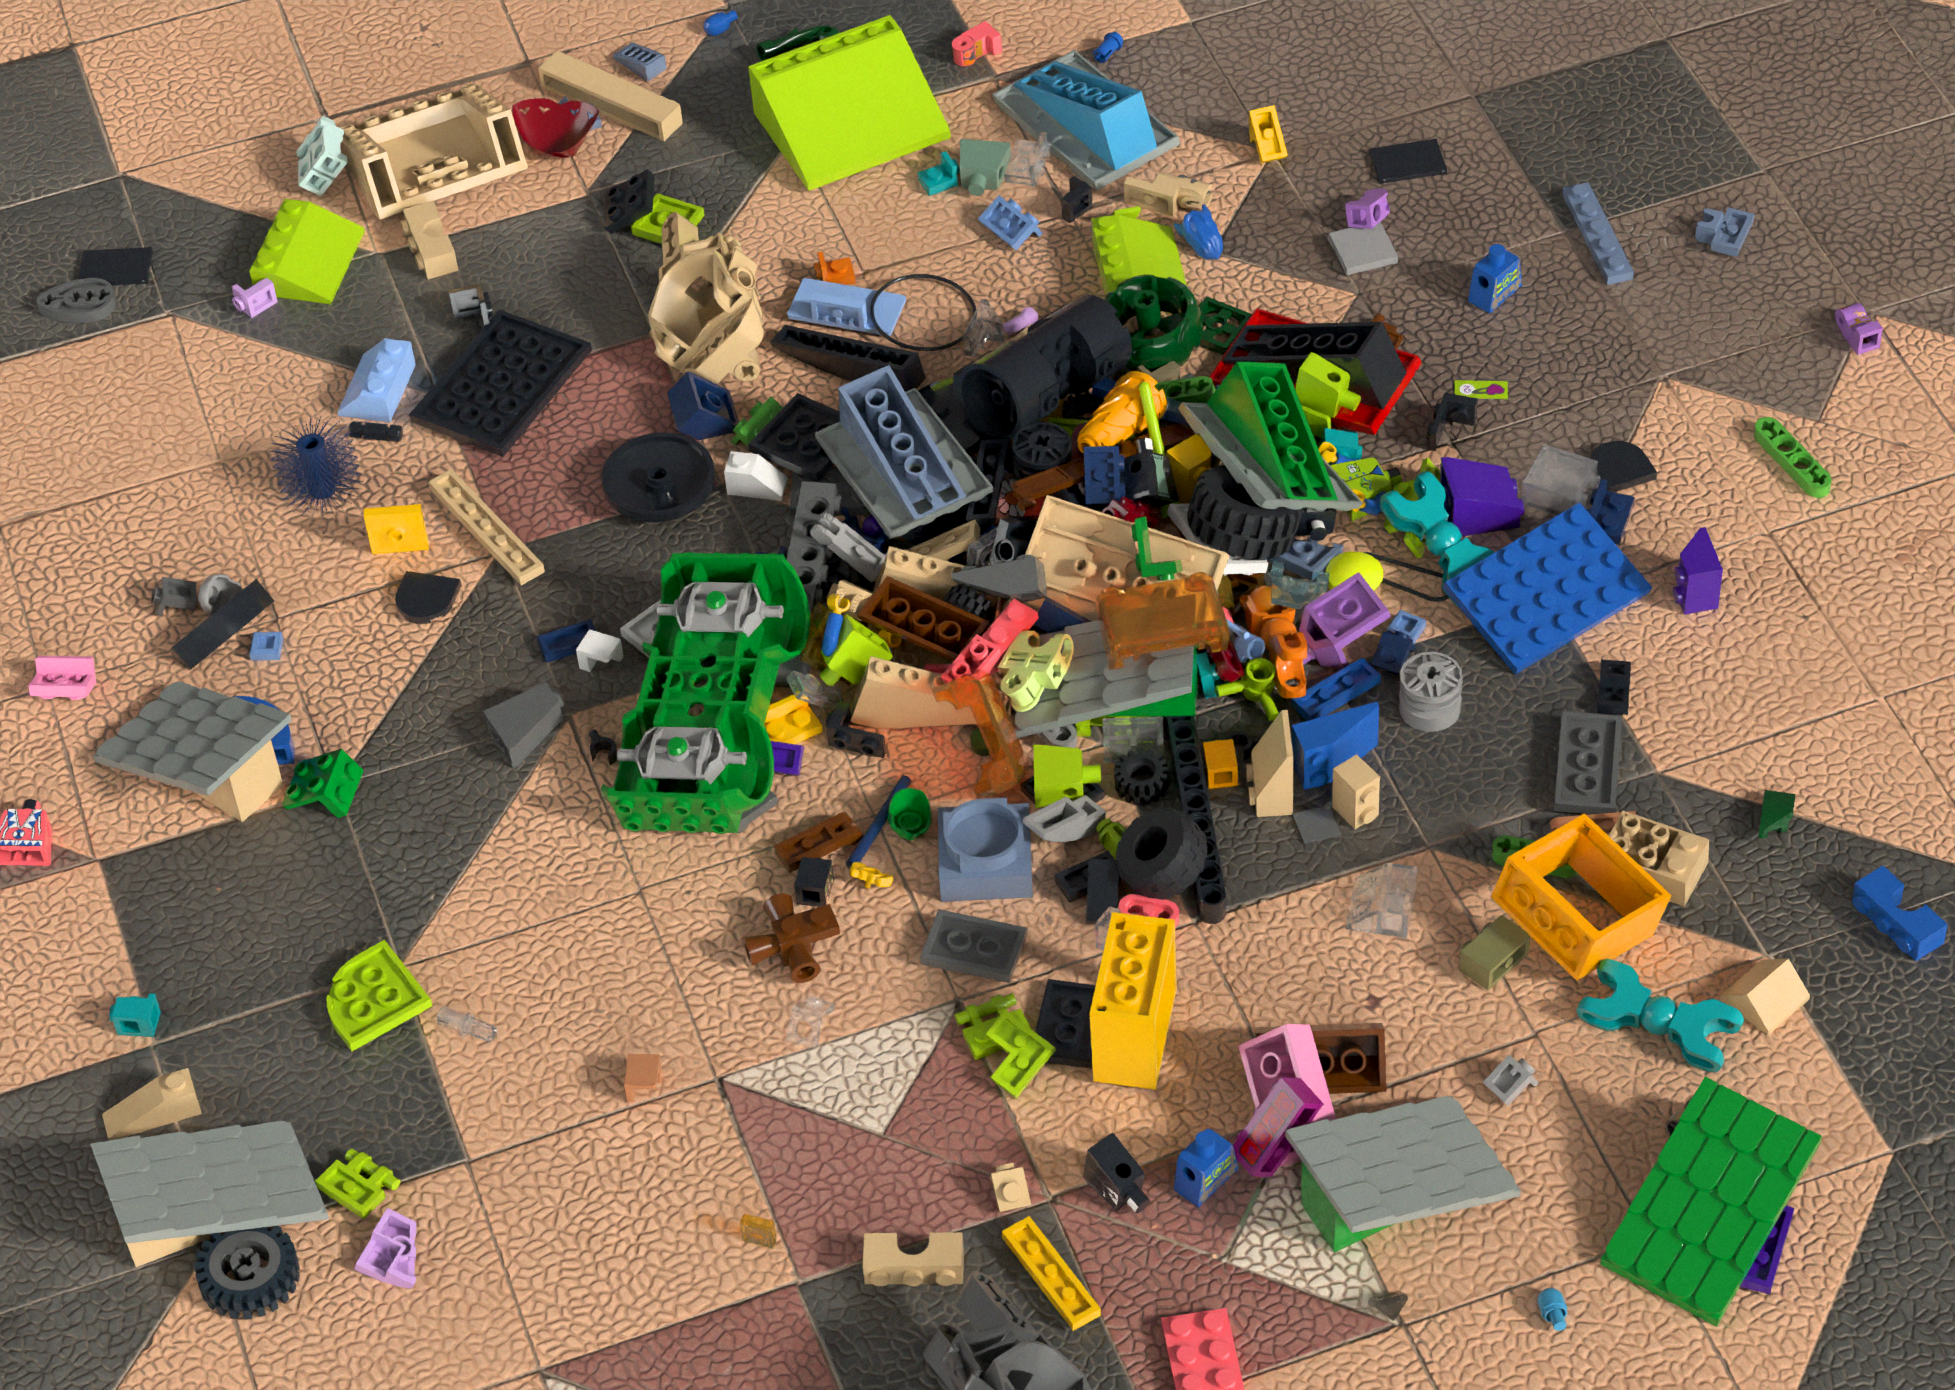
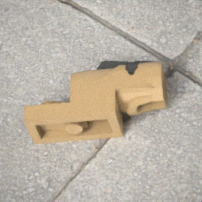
[1124,172,1212,216]

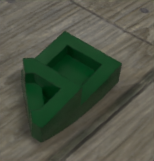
[1758,790,1796,839]

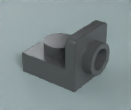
[151,577,197,616]

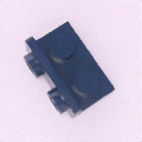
[1083,446,1125,506]
[1586,479,1635,545]

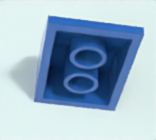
[1292,702,1379,790]

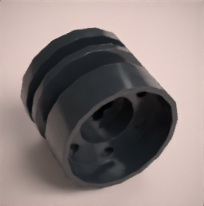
[1012,422,1072,498]

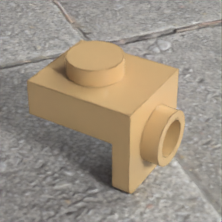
[989,1163,1031,1213]

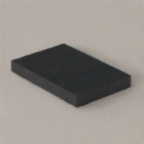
[1035,979,1105,1069]

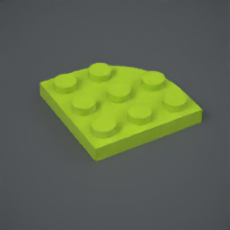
[326,940,432,1052]

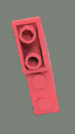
[941,599,1039,693]

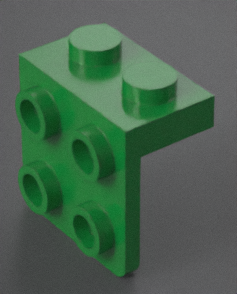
[282,749,364,818]

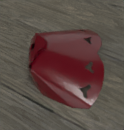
[512,98,599,158]

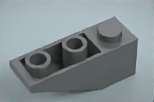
[951,555,1047,603]

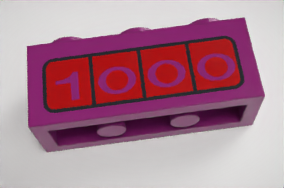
[1233,1077,1324,1177]

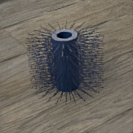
[270,417,364,517]

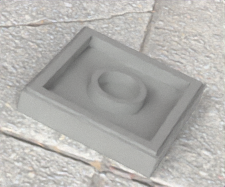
[1329,222,1398,275]

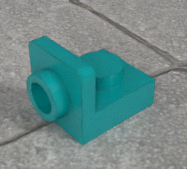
[918,151,960,196]
[1197,652,1230,699]

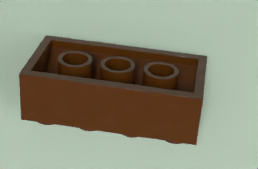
[858,576,990,661]
[1255,1023,1387,1094]

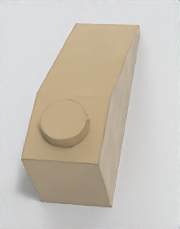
[102,1068,202,1140]

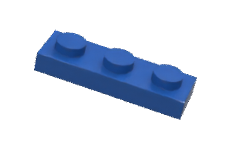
[1292,658,1381,721]

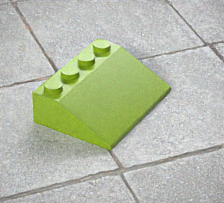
[249,199,365,304]
[1091,215,1187,296]

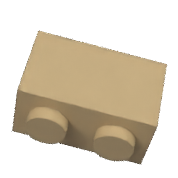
[1332,754,1380,829]

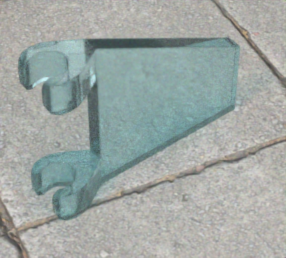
[1268,561,1329,610]

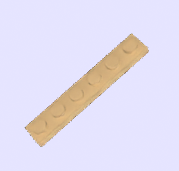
[428,469,545,585]

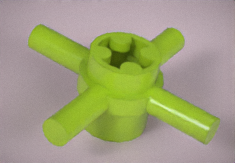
[1214,658,1279,721]

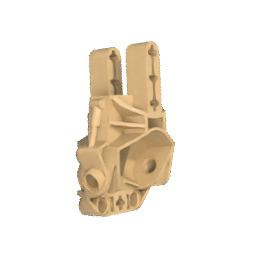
[648,212,764,385]

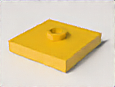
[363,504,429,554]

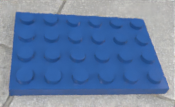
[1443,502,1652,675]

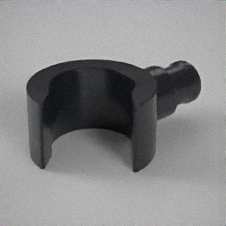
[589,730,617,765]
[1226,731,1264,760]

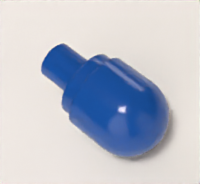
[703,10,738,36]

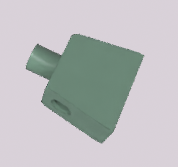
[960,139,1011,196]

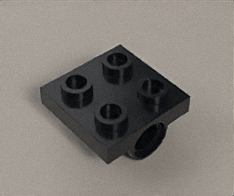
[604,169,655,234]
[988,515,1039,562]

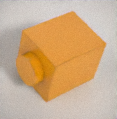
[1203,739,1238,789]

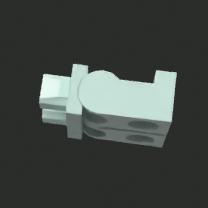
[296,116,348,196]

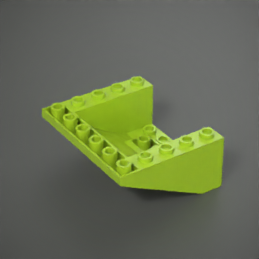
[748,15,951,191]

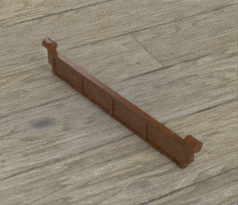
[1012,423,1195,511]

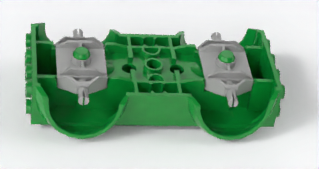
[601,552,810,834]

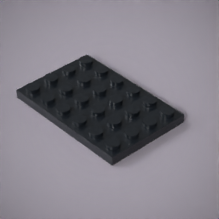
[409,309,592,457]

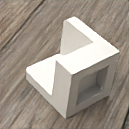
[576,629,623,672]

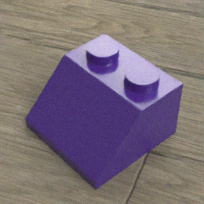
[1673,527,1723,615]

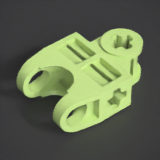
[998,630,1074,712]

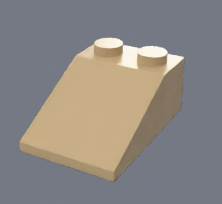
[1246,710,1293,817]

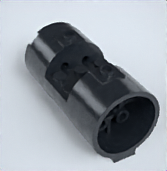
[953,295,1132,440]

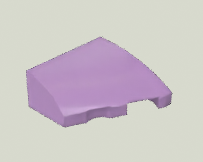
[354,1208,416,1289]

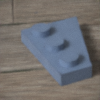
[1266,537,1344,581]

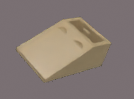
[1609,811,1709,906]

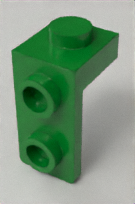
[1132,516,1182,581]

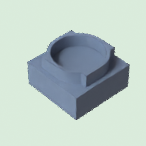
[938,797,1033,902]

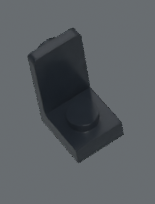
[1426,393,1478,451]

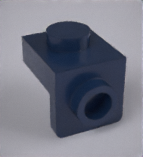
[1371,630,1416,676]

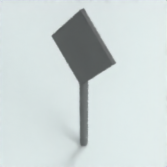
[1292,795,1341,844]

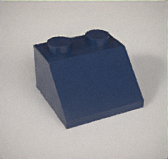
[667,371,739,440]

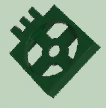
[1172,296,1252,355]

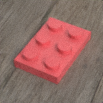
[1161,1308,1244,1390]

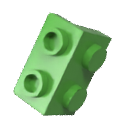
[730,396,783,446]

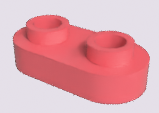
[1118,894,1179,927]

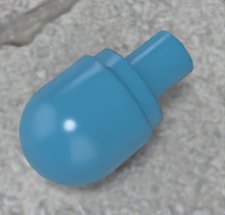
[1537,1288,1567,1331]

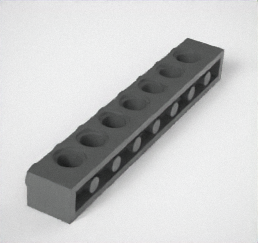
[774,481,842,689]

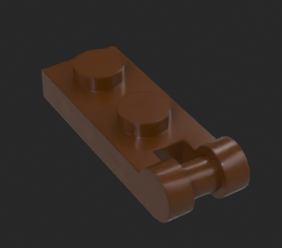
[774,812,863,873]

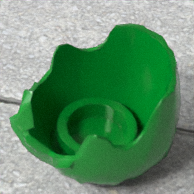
[888,788,932,840]

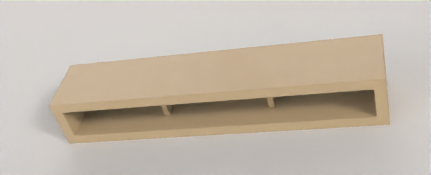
[538,50,683,141]

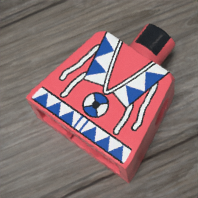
[0,799,52,866]

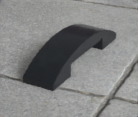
[171,579,274,671]

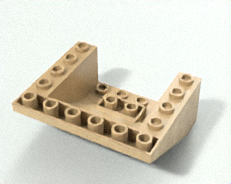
[339,83,528,219]
[850,546,1012,729]

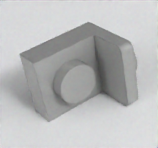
[1483,1055,1539,1106]

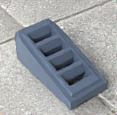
[613,42,667,82]

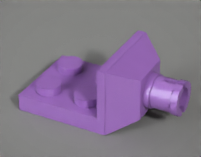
[1299,572,1391,670]

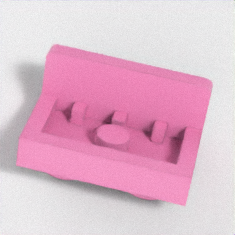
[29,656,96,700]

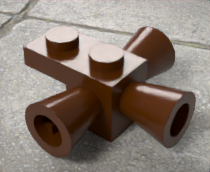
[743,893,840,983]

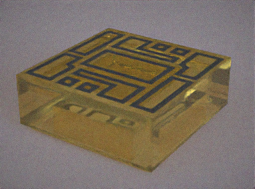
[740,1214,777,1249]

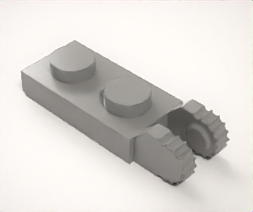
[810,513,885,582]

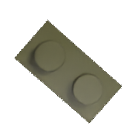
[1459,915,1530,990]

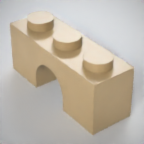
[401,201,458,279]
[863,1232,964,1286]

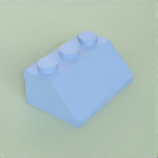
[338,338,416,423]

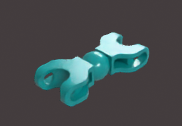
[1380,471,1495,607]
[1576,959,1744,1073]

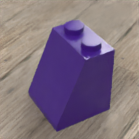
[1440,457,1525,537]

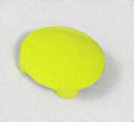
[1326,551,1383,591]

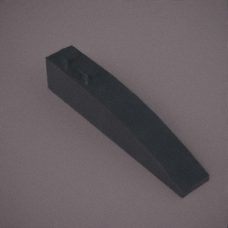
[770,325,926,392]

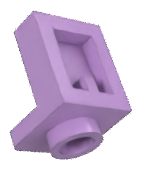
[232,277,278,318]

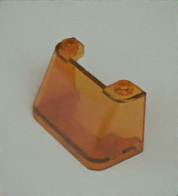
[1095,572,1230,670]
[931,669,1029,799]

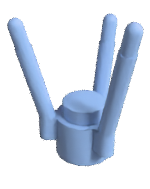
[1209,610,1265,663]

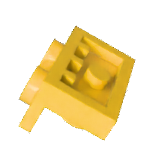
[764,691,823,744]

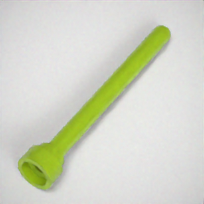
[1139,382,1182,518]

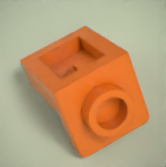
[814,251,856,285]

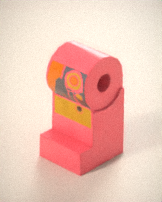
[952,21,1002,66]

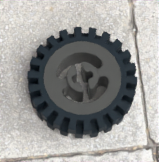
[194,1225,300,1320]

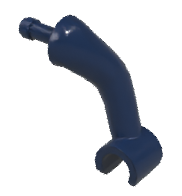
[841,506,893,555]

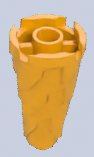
[1077,371,1167,453]

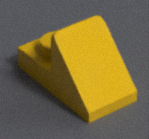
[1248,105,1288,164]

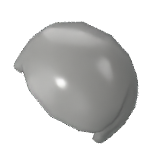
[198,574,243,616]

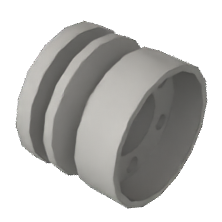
[1399,652,1463,732]

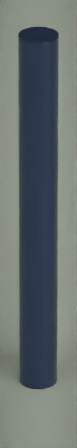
[846,775,912,868]

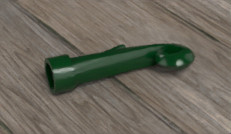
[756,25,840,61]

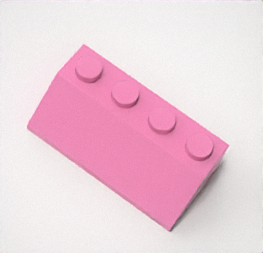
[1238,1024,1336,1167]

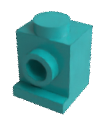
[1318,428,1362,465]
[109,993,161,1037]

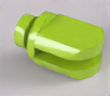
[1096,818,1125,860]

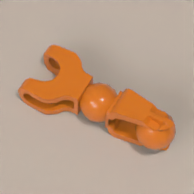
[1239,585,1307,698]

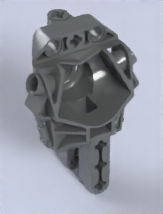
[923,1271,1091,1390]

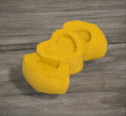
[849,862,893,889]

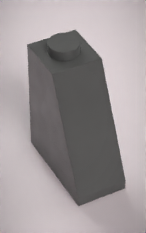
[483,682,564,768]

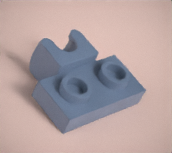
[1695,207,1754,257]

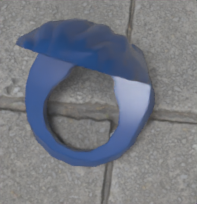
[1174,204,1223,260]

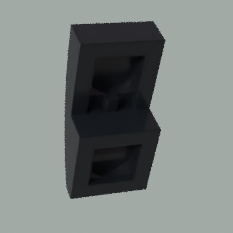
[1598,659,1631,715]
[1086,859,1119,925]

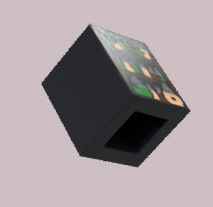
[795,857,834,907]

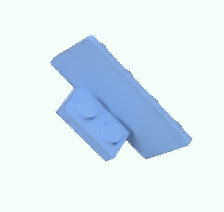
[787,278,906,336]

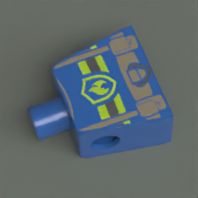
[1468,244,1522,314]
[1174,1129,1238,1208]

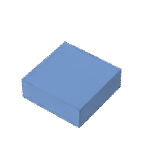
[1387,610,1426,644]
[249,632,284,661]

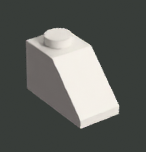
[724,451,788,501]

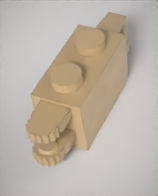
[826,580,874,621]

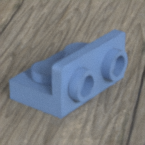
[978,195,1043,251]

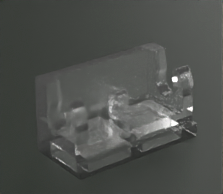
[1103,717,1164,763]

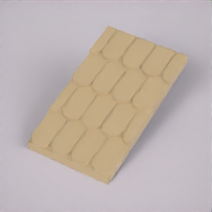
[1007,495,1229,649]

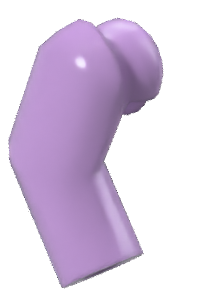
[1002,307,1038,337]

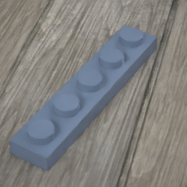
[1562,182,1634,285]

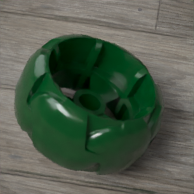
[1104,274,1203,373]

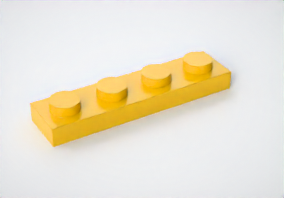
[1002,1216,1101,1331]

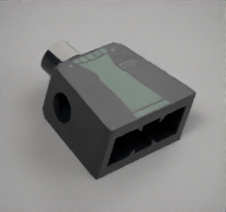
[1123,438,1179,508]

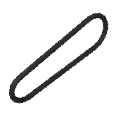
[1363,552,1449,602]

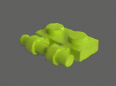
[954,993,1031,1060]
[315,1149,400,1219]

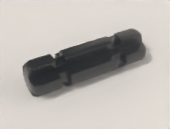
[348,421,403,442]

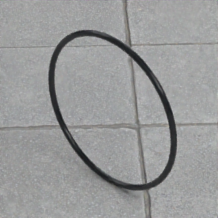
[870,274,977,351]

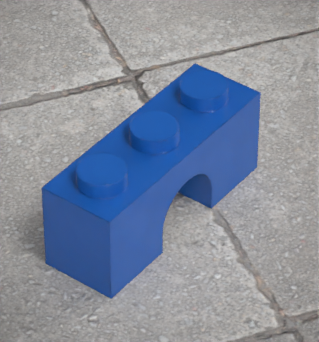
[1852,865,1948,961]

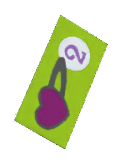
[1454,380,1508,399]

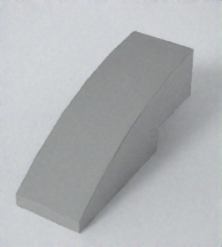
[1022,795,1106,842]

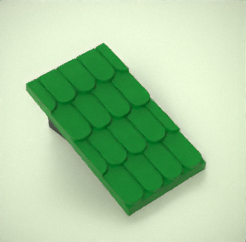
[1600,1077,1822,1327]

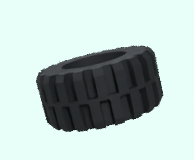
[1187,465,1303,560]

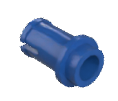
[1093,32,1123,63]

